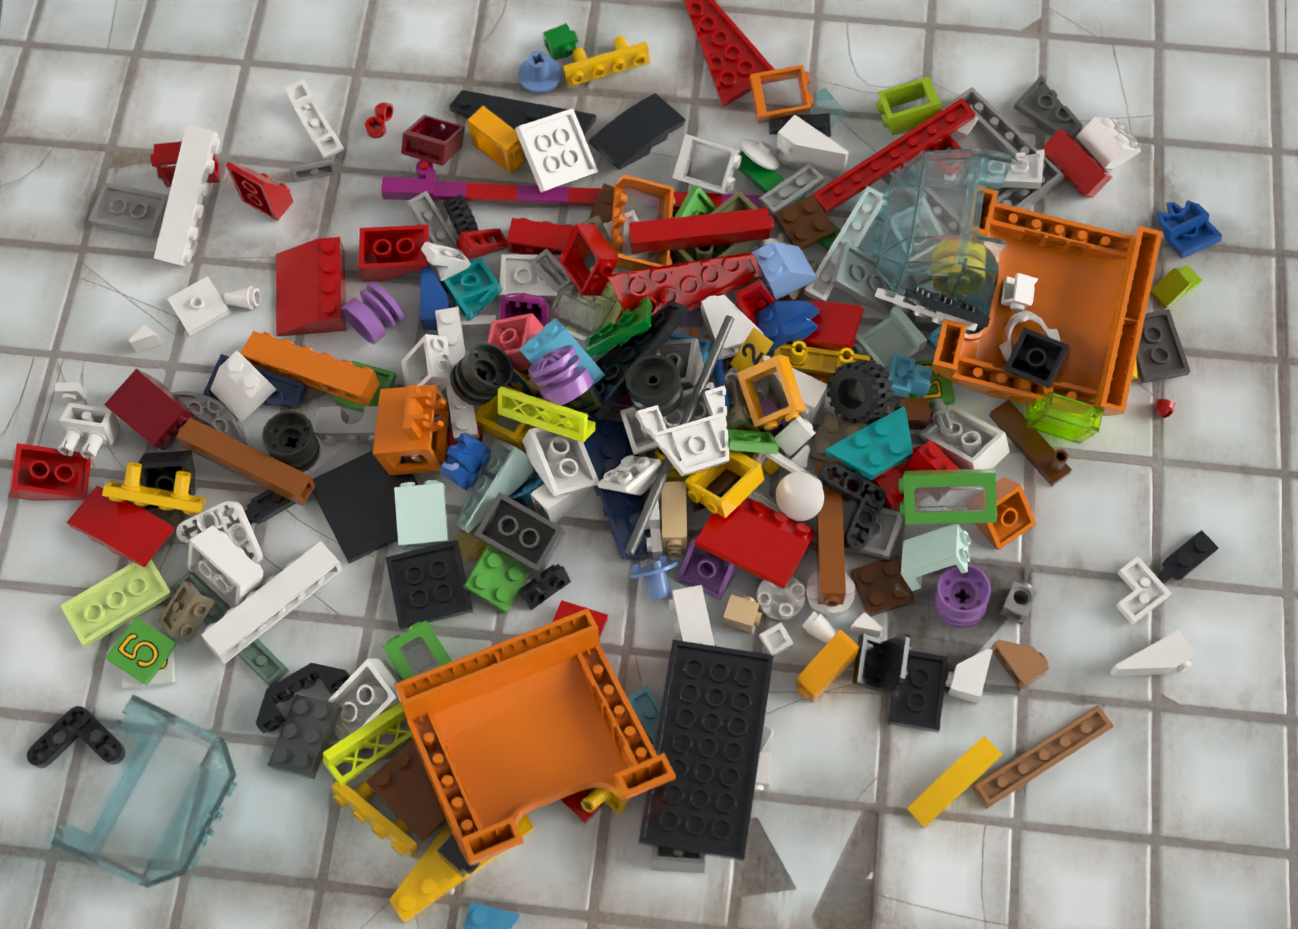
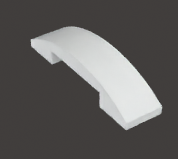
[284,79,344,159]

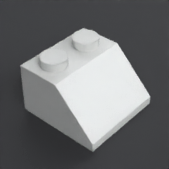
[210,350,277,422]

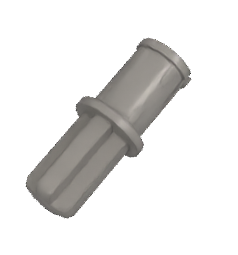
[929,398,953,436]

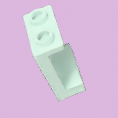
[852,306,927,372]
[394,480,450,549]
[901,523,971,591]

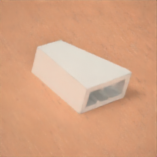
[701,295,764,360]
[531,484,593,524]

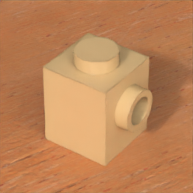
[723,594,762,633]

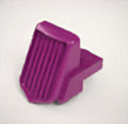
[500,293,550,327]

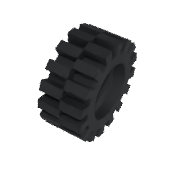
[444,194,478,236]

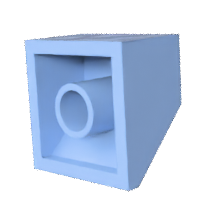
[752,242,818,300]

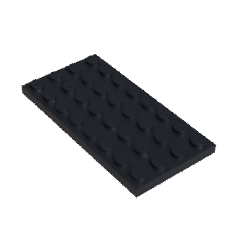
[639,640,774,861]

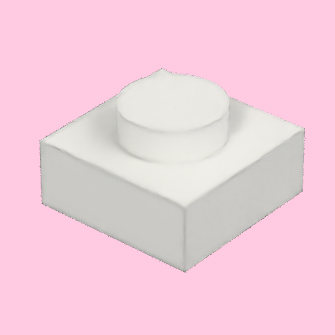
[54,382,86,403]
[759,623,794,657]

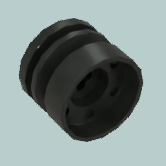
[450,342,514,406]
[262,411,321,472]

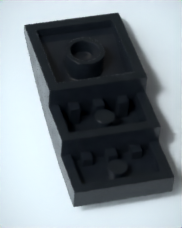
[588,93,686,170]

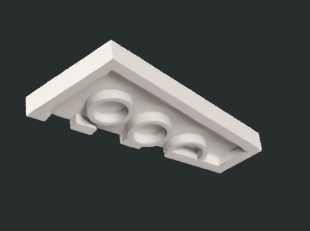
[948,150,1044,189]
[875,288,977,331]

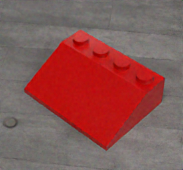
[276,237,346,337]
[694,489,817,589]

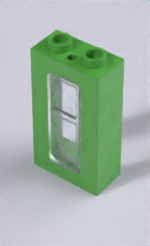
[899,469,997,524]
[383,620,452,681]

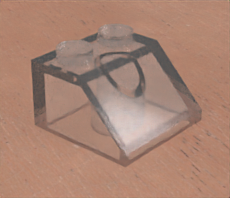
[549,283,616,337]

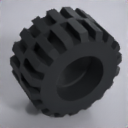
[827,360,894,423]

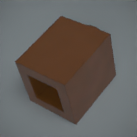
[894,398,933,430]

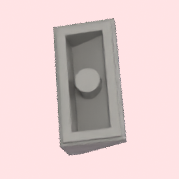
[289,158,338,182]

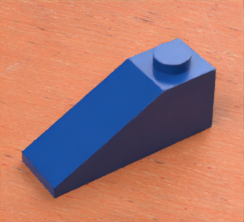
[420,265,454,330]

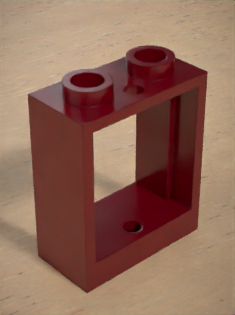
[401,115,465,166]

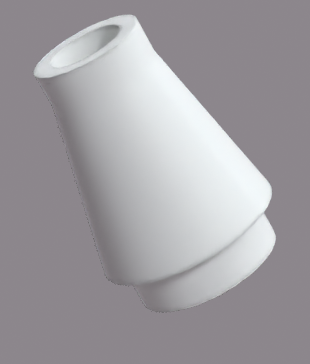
[224,286,261,309]
[802,611,837,643]

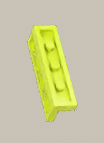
[498,386,595,443]
[323,702,413,786]

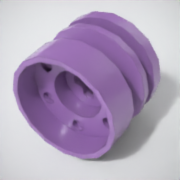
[341,282,404,344]
[528,344,594,406]
[935,564,991,628]

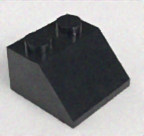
[1004,328,1070,389]
[138,450,196,509]

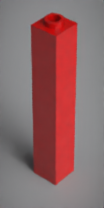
[629,208,774,254]

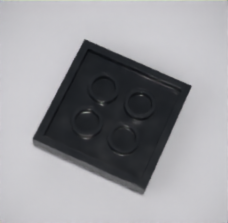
[904,286,991,327]
[385,540,473,629]

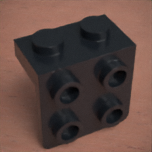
[852,633,911,692]

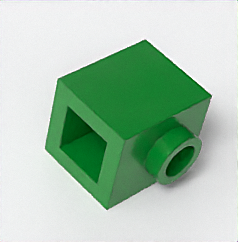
[543,23,578,61]

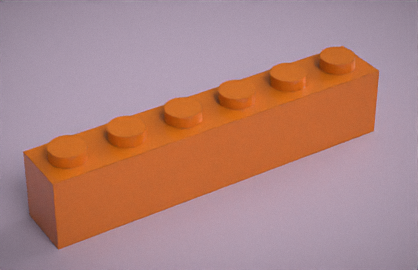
[241,331,380,406]

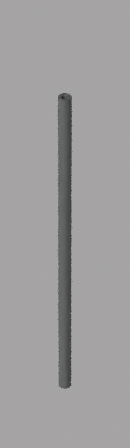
[625,315,735,556]

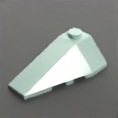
[455,438,534,533]

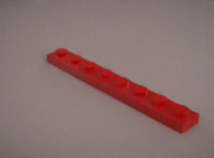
[813,98,976,214]

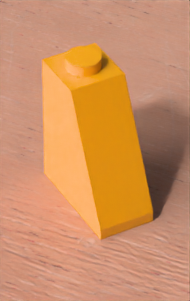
[795,629,859,702]

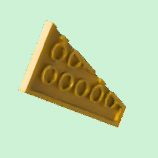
[389,815,535,923]

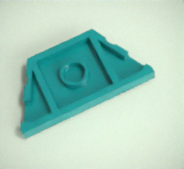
[441,258,502,321]
[825,406,913,480]

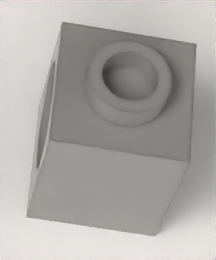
[999,581,1038,624]

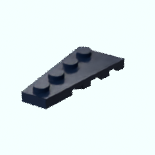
[203,354,307,408]

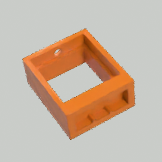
[750,65,814,123]

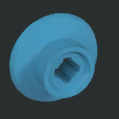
[509,475,543,505]

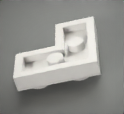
[645,500,662,560]
[1116,556,1172,625]

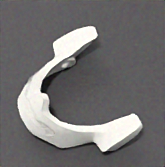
[999,311,1061,362]

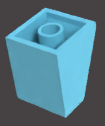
[519,318,605,385]

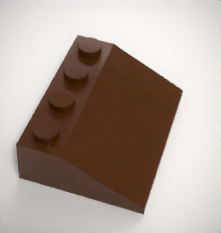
[366,739,447,843]

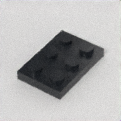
[887,651,948,733]

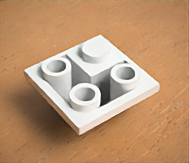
[597,455,662,496]

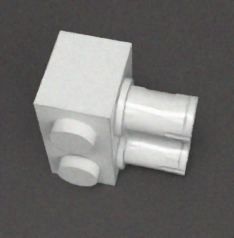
[58,403,121,460]

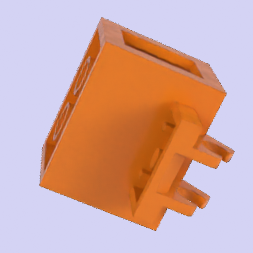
[373,384,450,475]

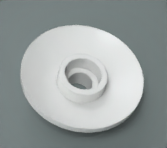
[740,139,780,170]

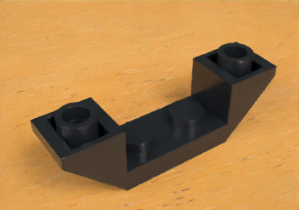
[256,662,350,734]

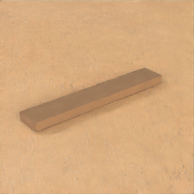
[972,705,1114,809]

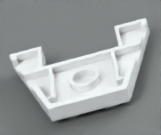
[635,386,729,476]

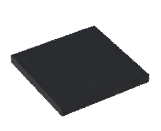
[312,450,419,564]

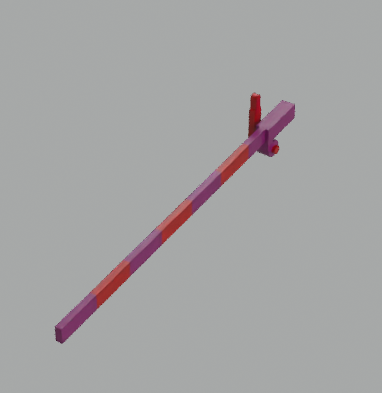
[381,160,763,225]

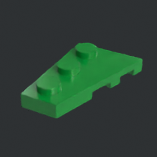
[584,296,652,358]

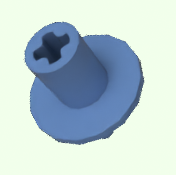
[518,51,562,94]
[630,554,678,600]

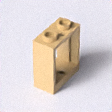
[662,482,687,557]

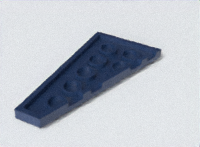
[584,417,648,561]

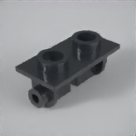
[518,564,571,610]

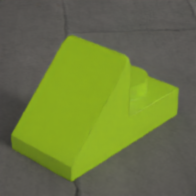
[1150,264,1203,309]

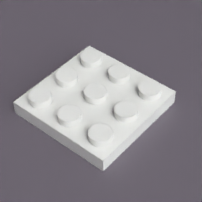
[515,109,598,192]

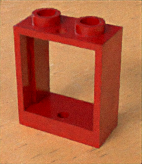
[150,141,219,187]
[558,223,619,296]

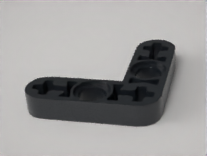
[818,463,886,552]
[27,706,126,769]

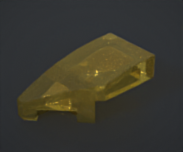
[452,529,488,562]

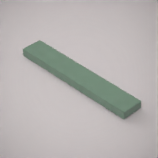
[171,571,289,687]

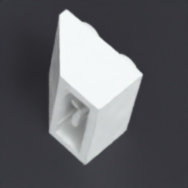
[1076,117,1141,169]

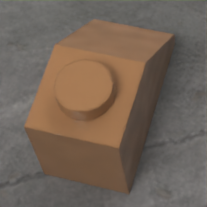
[991,640,1049,691]

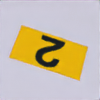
[731,327,773,372]

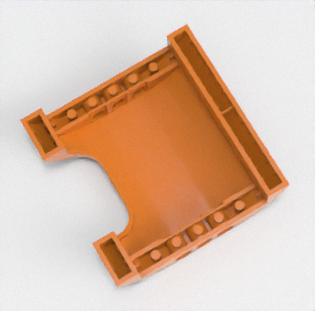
[932,185,1163,416]
[394,608,676,866]

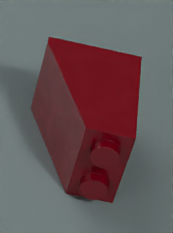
[104,368,195,450]

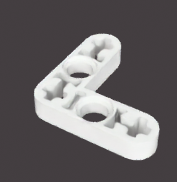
[176,501,263,564]

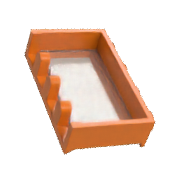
[610,174,676,271]

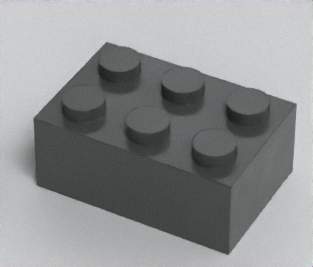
[474,492,566,574]

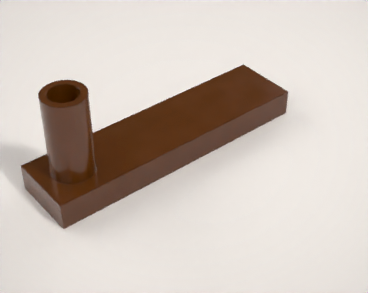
[989,399,1072,486]

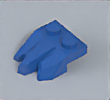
[1157,201,1222,259]
[755,301,821,352]
[440,433,492,491]

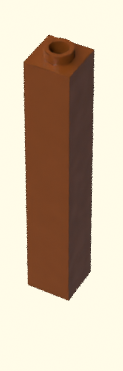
[176,418,315,506]
[814,462,846,607]

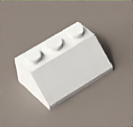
[187,525,263,608]

